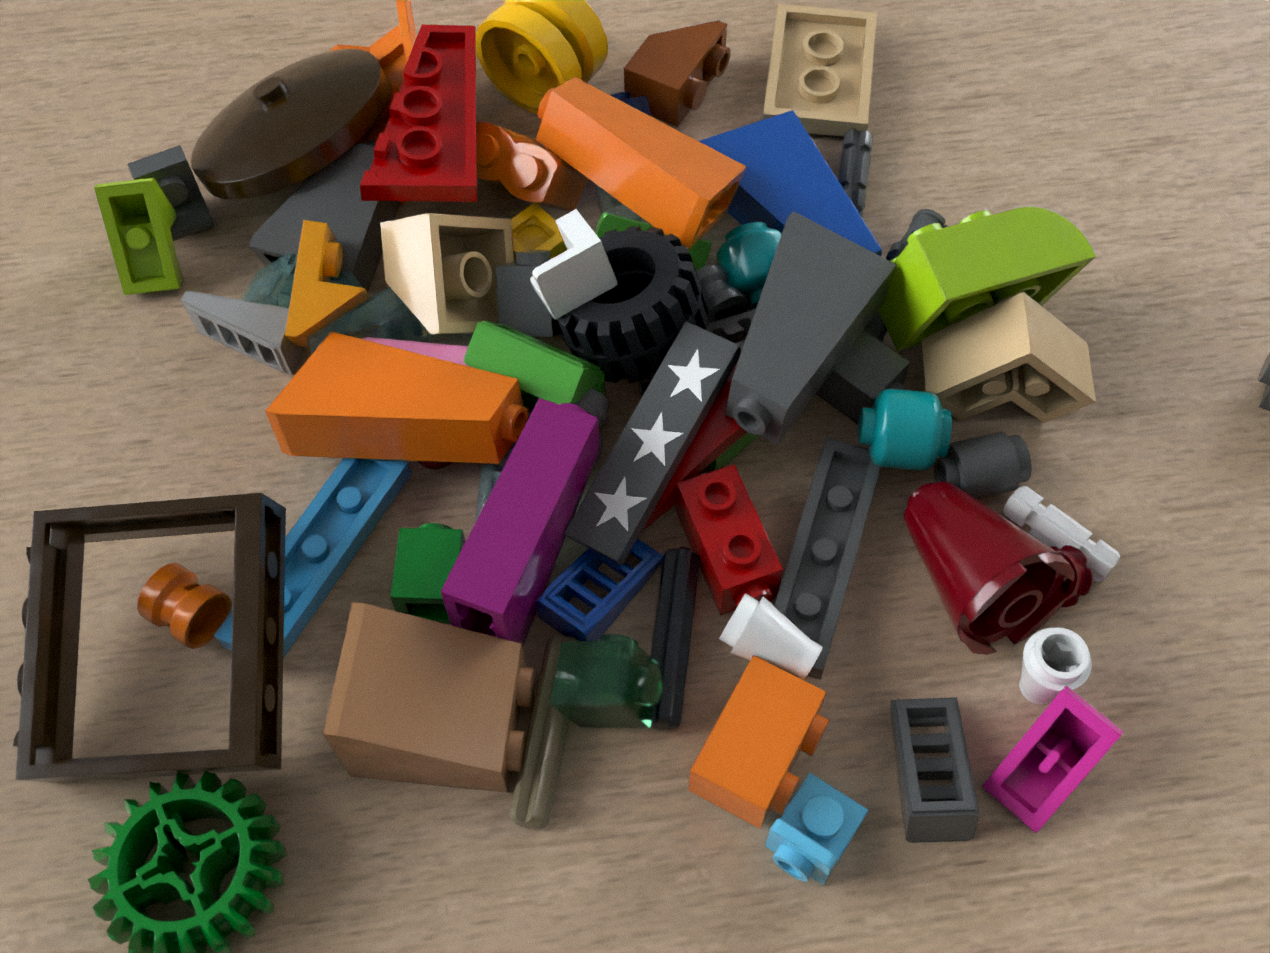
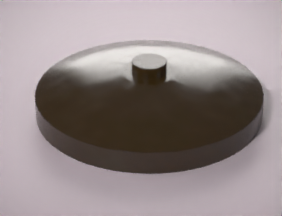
[191,49,391,200]

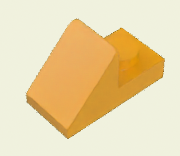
[285,220,372,347]

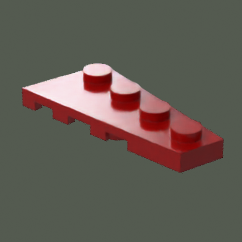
[360,24,477,202]

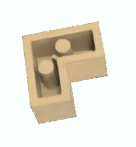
[922,292,1096,423]

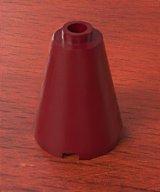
[904,481,1075,655]

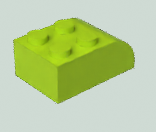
[878,207,1096,351]

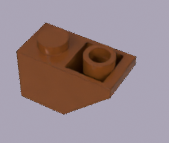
[624,20,731,127]

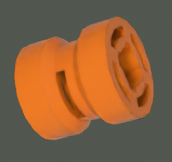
[137,562,231,649]

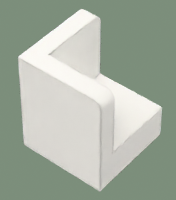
[530,209,618,320]

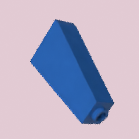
[699,110,882,256]

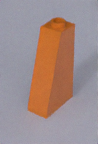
[536,77,747,250]
[265,331,528,464]

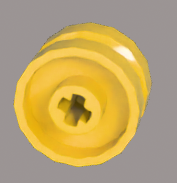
[476,0,608,114]

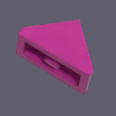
[982,686,1124,833]

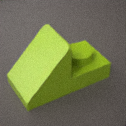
[94,178,183,295]

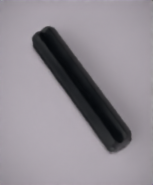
[642,547,700,730]

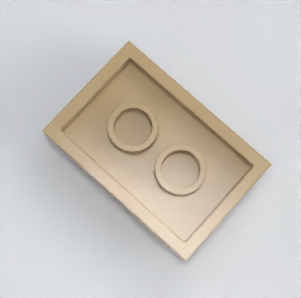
[763,4,877,137]

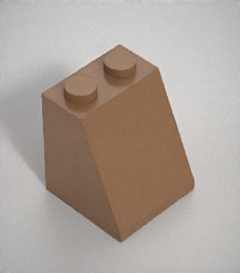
[323,602,535,793]

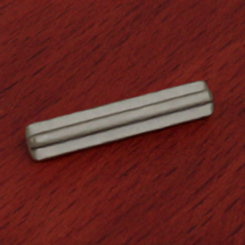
[509,635,584,829]

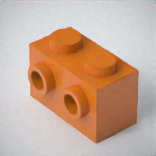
[689,655,830,829]

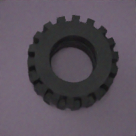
[556,226,709,383]

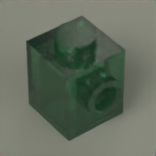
[550,634,663,728]

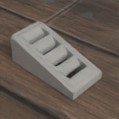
[181,291,305,375]

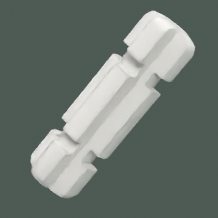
[1003,486,1120,582]

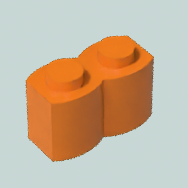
[476,122,588,211]

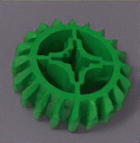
[87,771,287,953]

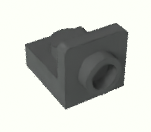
[127,145,214,241]

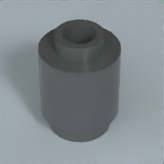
[934,432,1032,499]

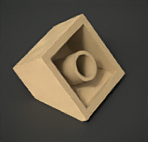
[380,213,514,334]

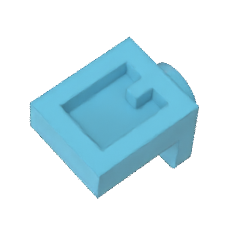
[765,772,868,885]

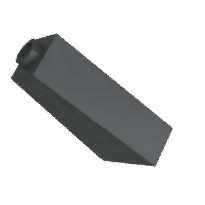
[725,211,896,445]

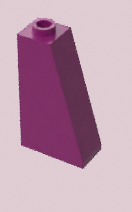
[440,398,600,648]

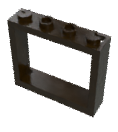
[13,493,286,783]

